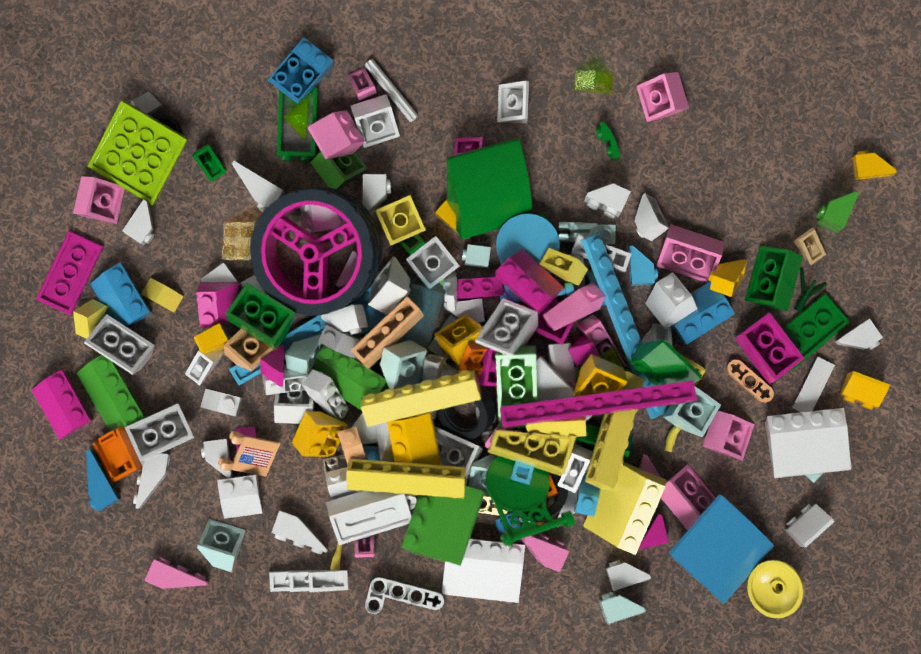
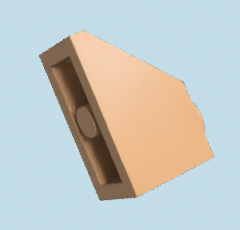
[337,427,367,464]

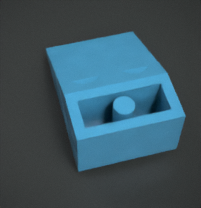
[268,37,334,104]

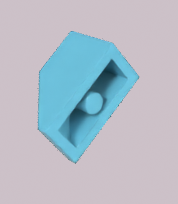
[628,246,658,286]
[574,475,600,517]

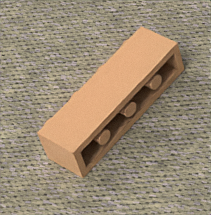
[351,297,424,369]

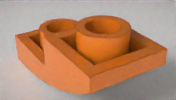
[459,344,487,379]

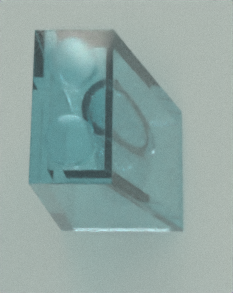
[394,283,445,358]

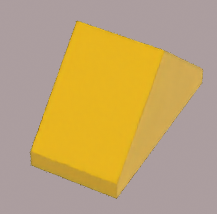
[435,200,457,233]
[194,323,231,354]

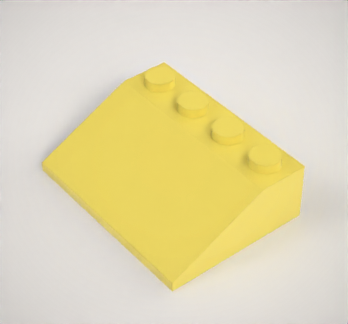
[583,462,666,555]

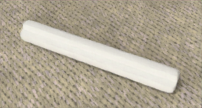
[365,59,418,122]

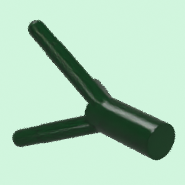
[795,268,827,312]

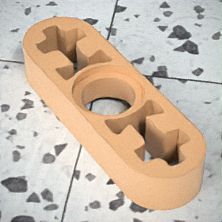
[726,360,774,403]

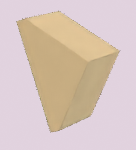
[793,227,826,265]

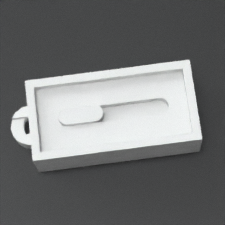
[326,491,417,545]

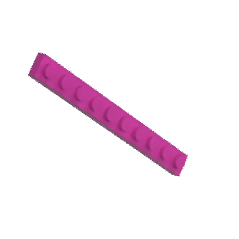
[500,380,697,428]

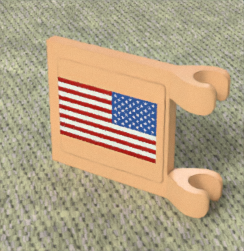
[218,431,280,477]

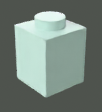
[462,244,491,268]

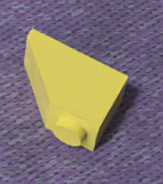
[540,248,588,286]

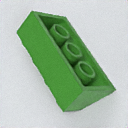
[313,345,389,411]
[76,355,147,432]

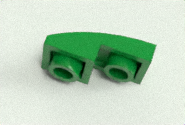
[596,122,620,161]

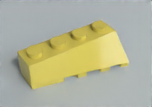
[488,430,576,476]

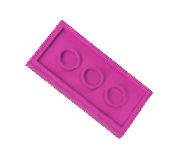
[36,230,104,315]

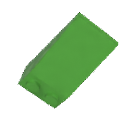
[496,346,538,428]

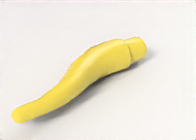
[664,425,681,452]
[330,543,342,570]

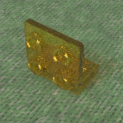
[221,222,257,261]

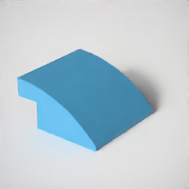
[669,494,774,604]

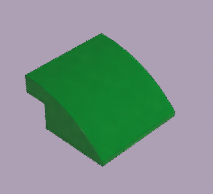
[447,138,532,240]

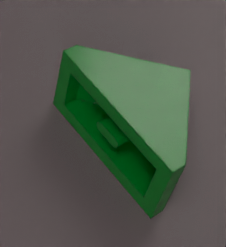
[192,144,226,182]

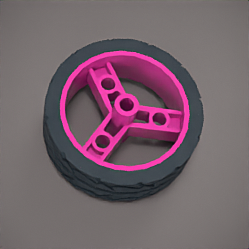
[250,187,382,316]

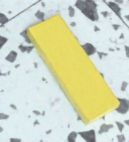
[526,417,586,436]

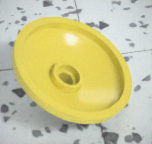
[747,560,804,618]

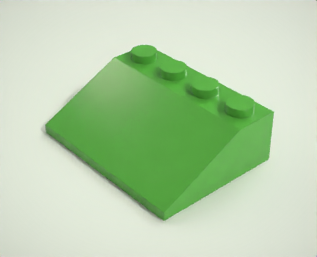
[401,486,485,566]

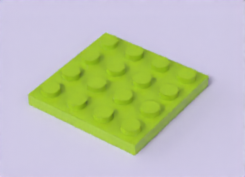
[88,100,189,205]

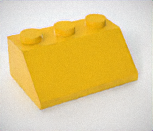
[387,412,442,466]

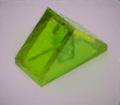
[574,70,613,95]
[284,100,309,141]

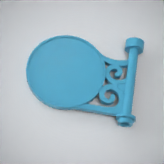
[496,214,574,303]

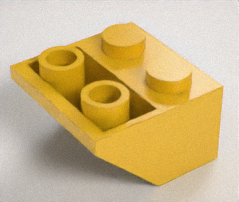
[292,411,348,457]

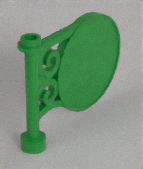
[485,456,575,547]

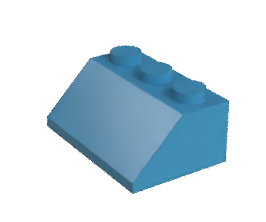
[90,263,152,328]
[672,281,735,345]

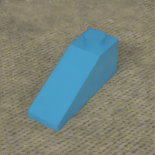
[86,449,121,511]

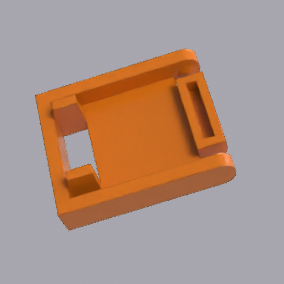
[93,426,143,484]

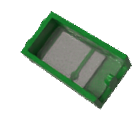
[277,88,318,162]

